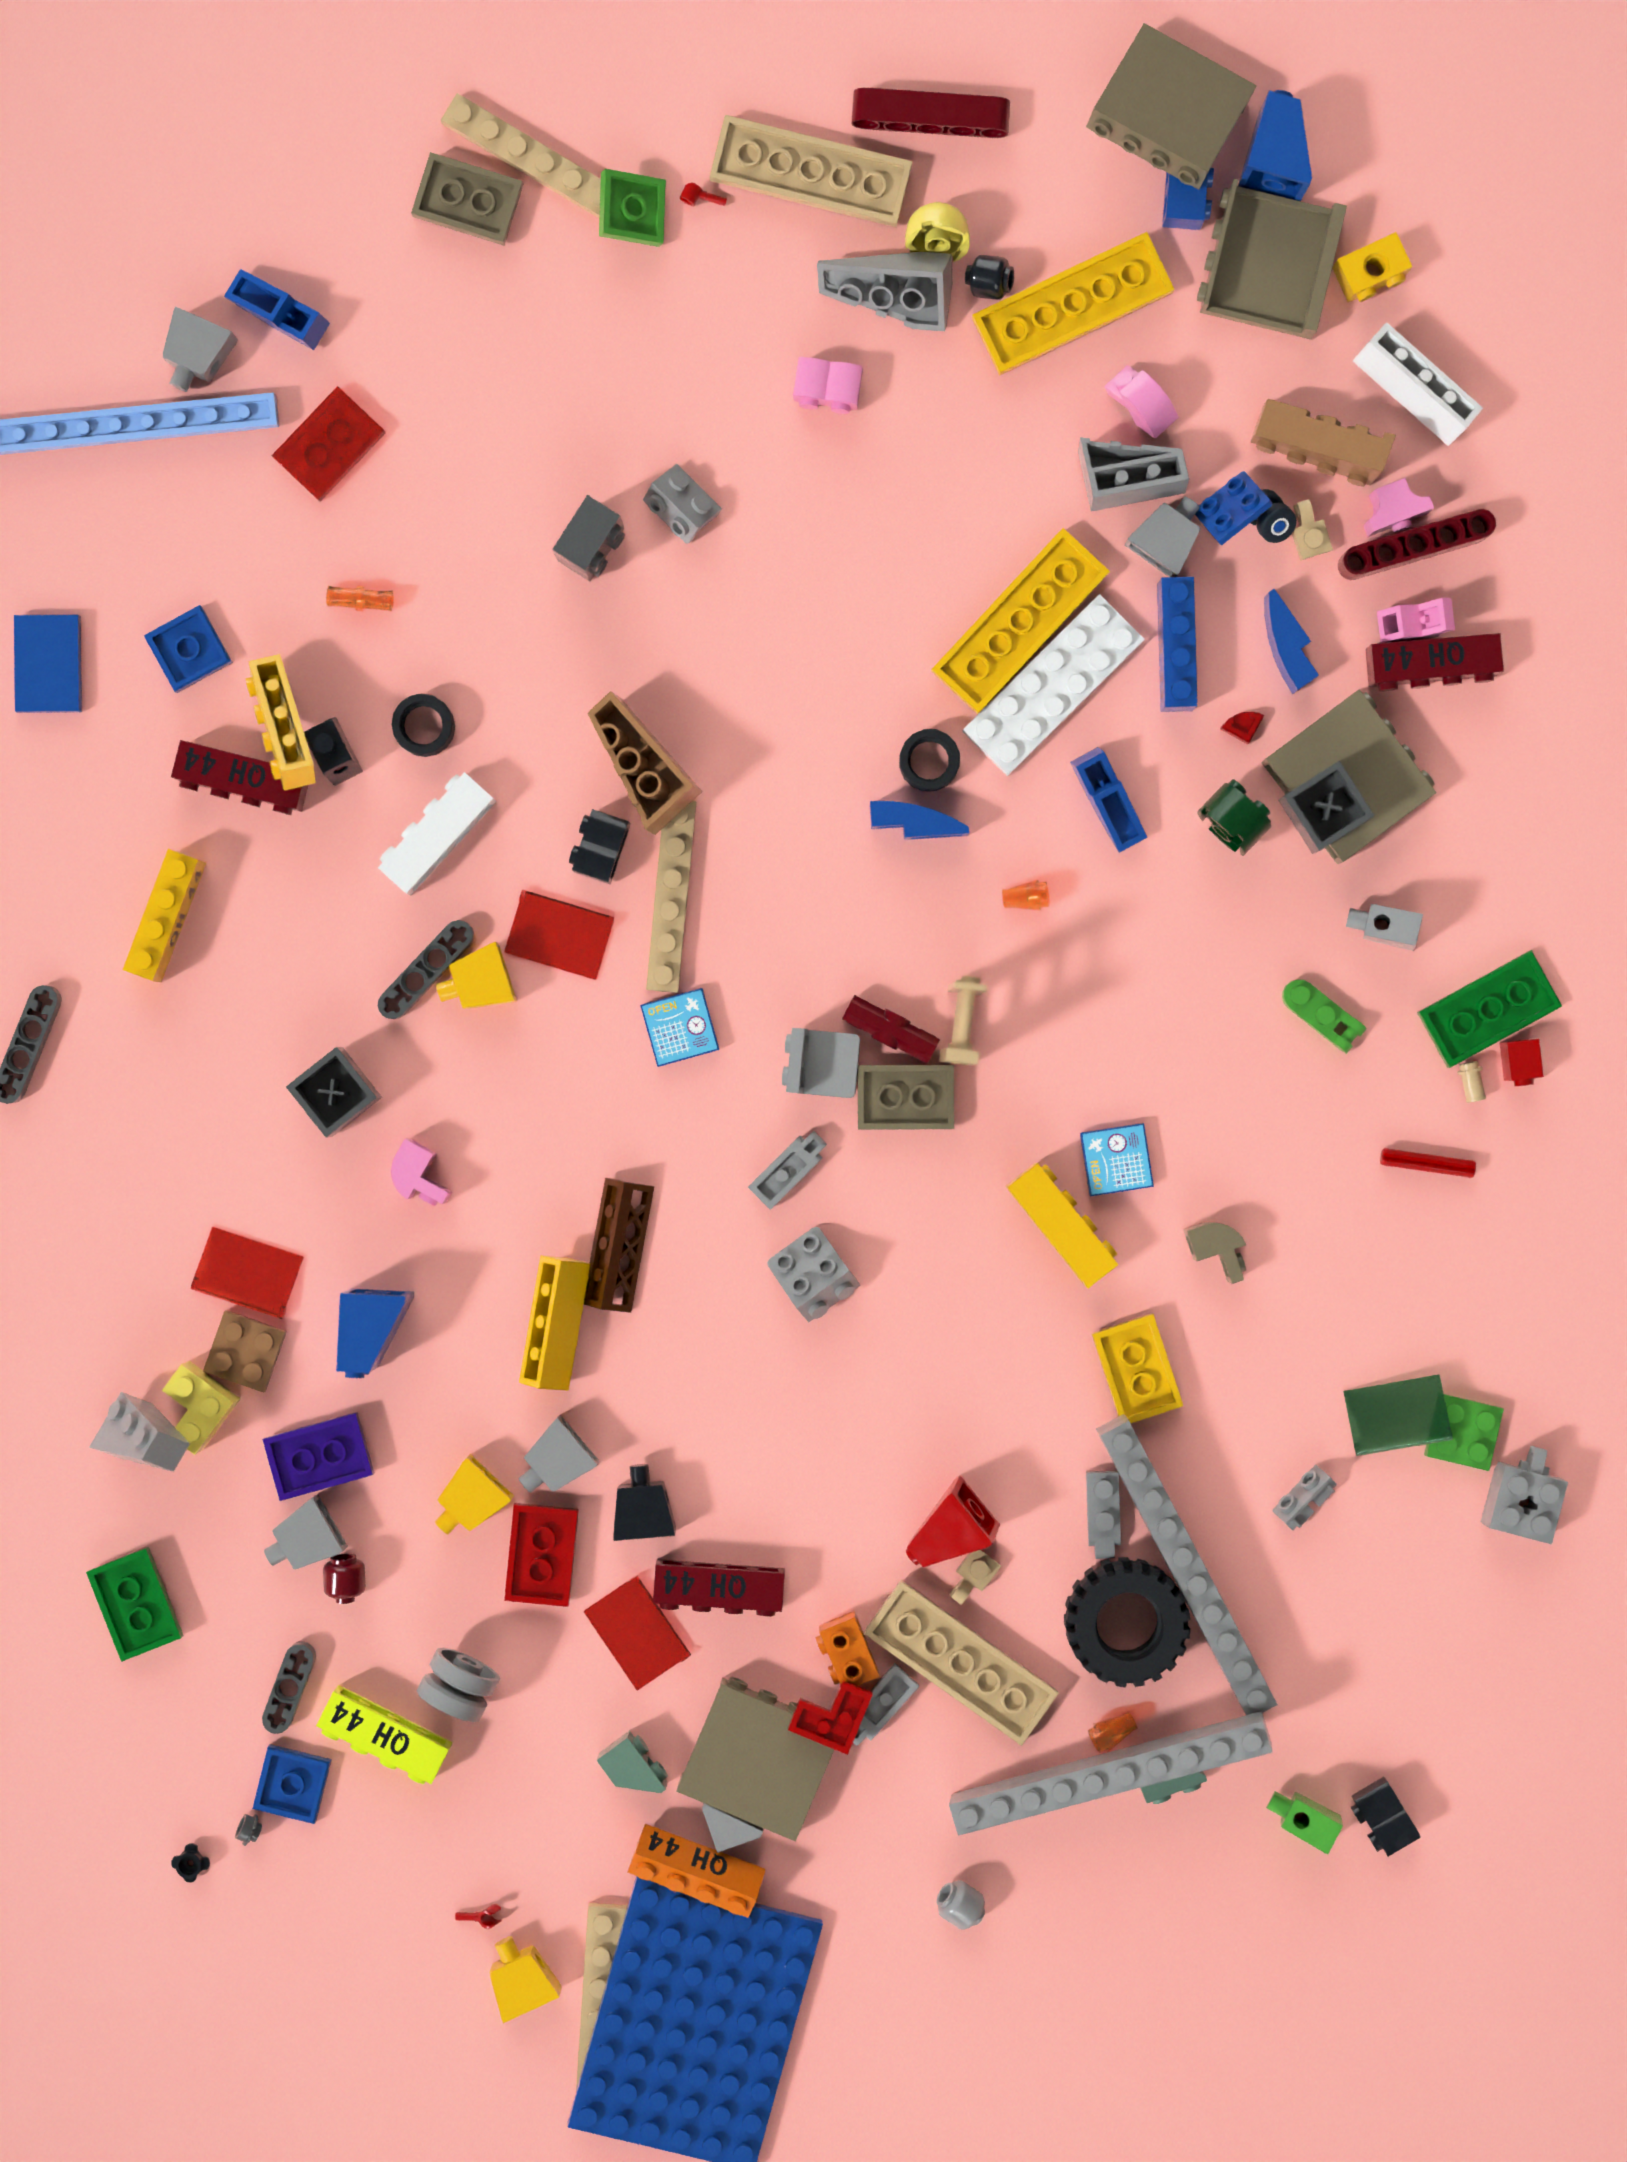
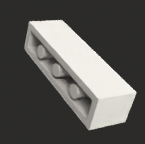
[1353,322,1483,446]
[378,772,497,896]

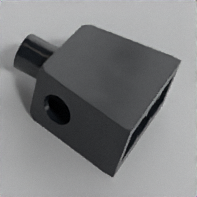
[304,717,363,786]
[613,1464,676,1541]

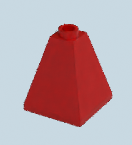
[906,1475,1000,1567]

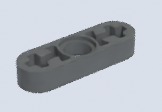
[262,1641,316,1734]

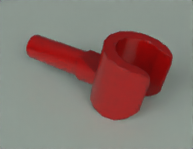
[680,182,727,206]
[455,1904,502,1929]

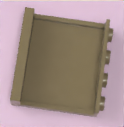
[1086,23,1257,190]
[1196,178,1347,340]
[1261,689,1436,865]
[676,1677,834,1842]

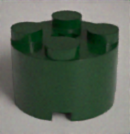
[1197,779,1271,856]

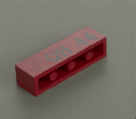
[1365,633,1504,692]
[171,740,309,815]
[653,1559,785,1617]

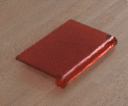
[504,889,615,980]
[191,1226,304,1319]
[583,1575,691,1691]

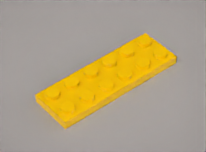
[972,232,1175,376]
[931,528,1110,714]

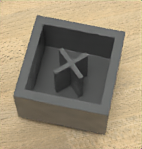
[552,495,625,582]
[1278,760,1375,854]
[286,1047,383,1138]

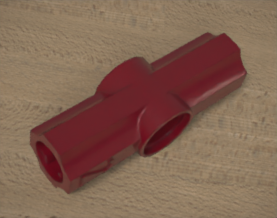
[842,995,940,1064]

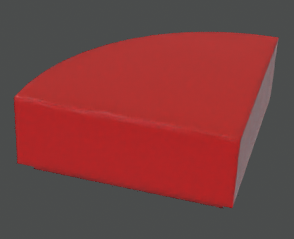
[1220,711,1265,745]

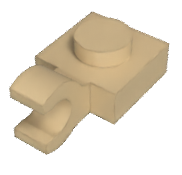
[1292,499,1333,561]
[949,1550,1001,1605]

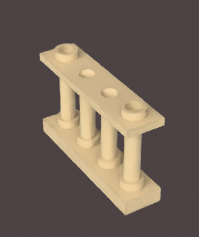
[939,976,988,1066]

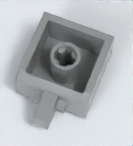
[1480,1445,1568,1545]

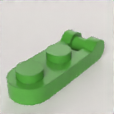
[1282,979,1367,1054]

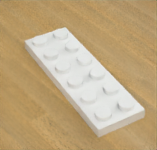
[962,594,1145,776]

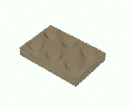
[411,152,524,246]
[857,1065,955,1130]

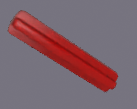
[1380,1148,1476,1178]

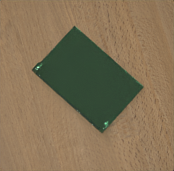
[1343,1374,1453,1456]

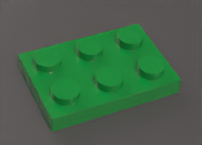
[86,1546,184,1662]

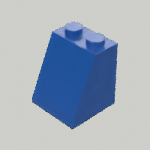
[1238,90,1312,201]
[336,1288,414,1378]

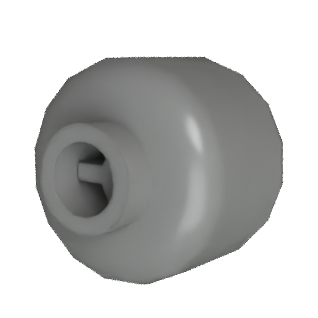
[936,1880,985,1930]

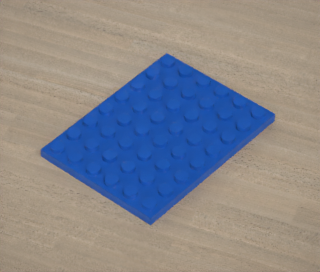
[567,1876,823,2162]

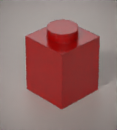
[1499,1039,1544,1087]

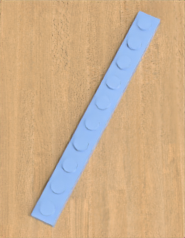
[0,392,279,455]

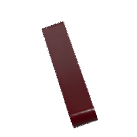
[851,88,1011,138]
[1337,509,1496,580]

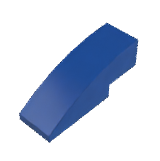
[224,269,330,351]
[1264,588,1319,694]
[1070,747,1148,853]
[869,801,969,840]

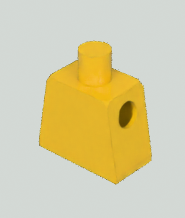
[436,942,517,1009]
[435,1454,514,1535]
[489,1936,562,2023]

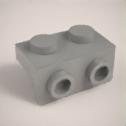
[643,464,722,544]

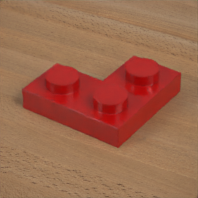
[788,1680,873,1755]

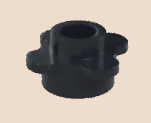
[171,1843,210,1883]

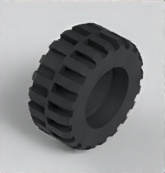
[1064,1557,1191,1687]

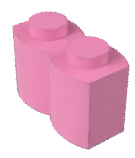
[793,357,863,414]

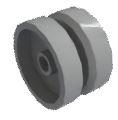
[416,1647,500,1722]

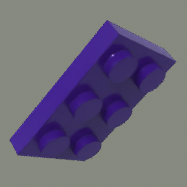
[262,1412,375,1501]

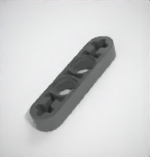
[377,920,474,1020]
[0,985,62,1104]

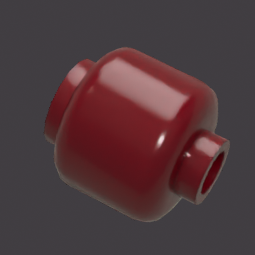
[323,1553,366,1604]

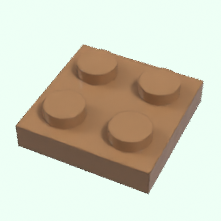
[203,1310,287,1393]

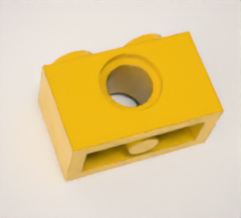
[1332,232,1413,303]

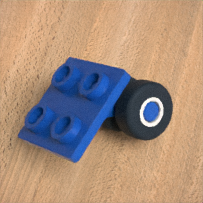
[1195,471,1297,545]

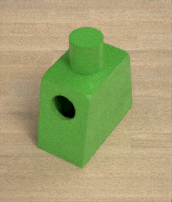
[1266,1791,1343,1855]

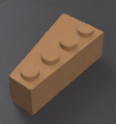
[1250,399,1396,487]
[587,691,703,835]

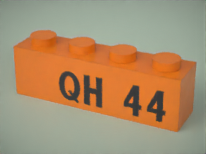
[627,1824,766,1918]

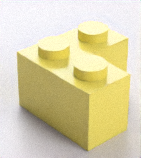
[162,1361,241,1455]

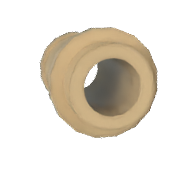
[1457,1061,1487,1103]

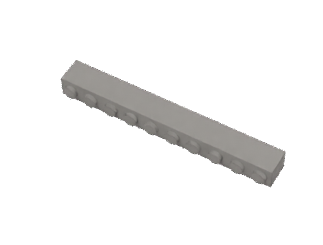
[1095,1414,1278,1715]
[949,1711,1273,1836]

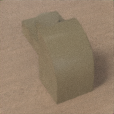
[1183,1222,1246,1284]

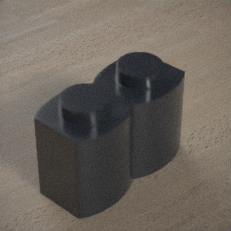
[569,809,631,885]
[1350,1776,1421,1857]

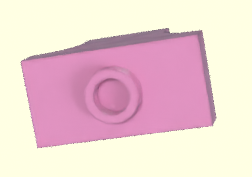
[1363,478,1434,537]

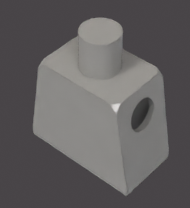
[162,306,238,392]
[1124,496,1201,577]
[1346,904,1423,951]
[518,1415,600,1493]
[264,1494,348,1570]

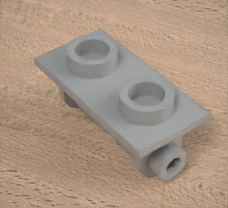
[1272,1464,1337,1530]

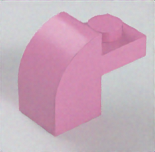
[1104,365,1179,439]
[1377,598,1455,643]
[391,1138,452,1206]

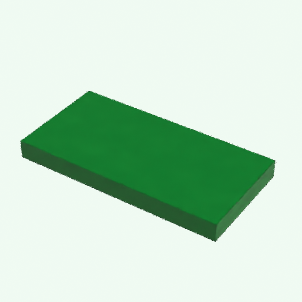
[1417,950,1562,1068]

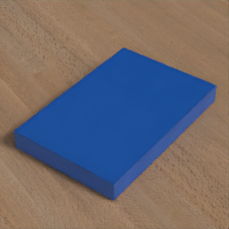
[14,615,82,713]

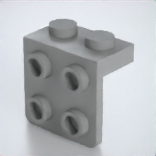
[782,1028,861,1098]
[767,1227,861,1322]

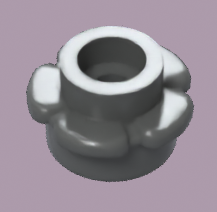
[235,1814,262,1846]

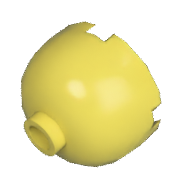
[905,202,970,262]

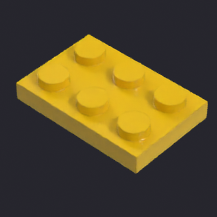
[1091,1313,1183,1423]

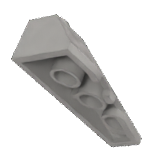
[817,252,953,332]

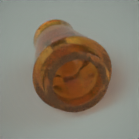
[1002,879,1050,911]
[1087,1712,1138,1753]

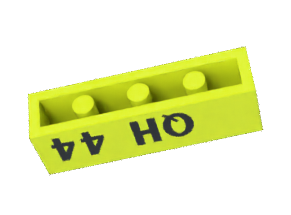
[316,1685,453,1784]

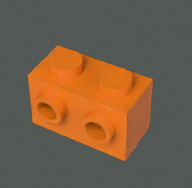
[815,1611,880,1686]

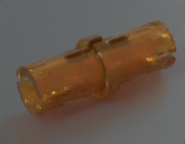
[326,585,394,612]

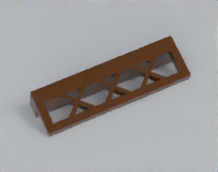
[584,1177,654,1313]

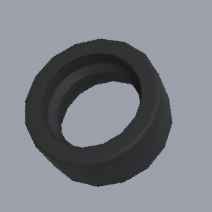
[391,693,455,757]
[899,729,960,792]

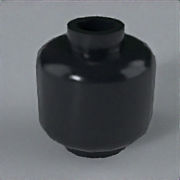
[965,255,1014,300]

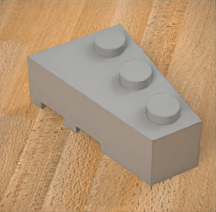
[1078,437,1189,512]
[89,1391,190,1472]

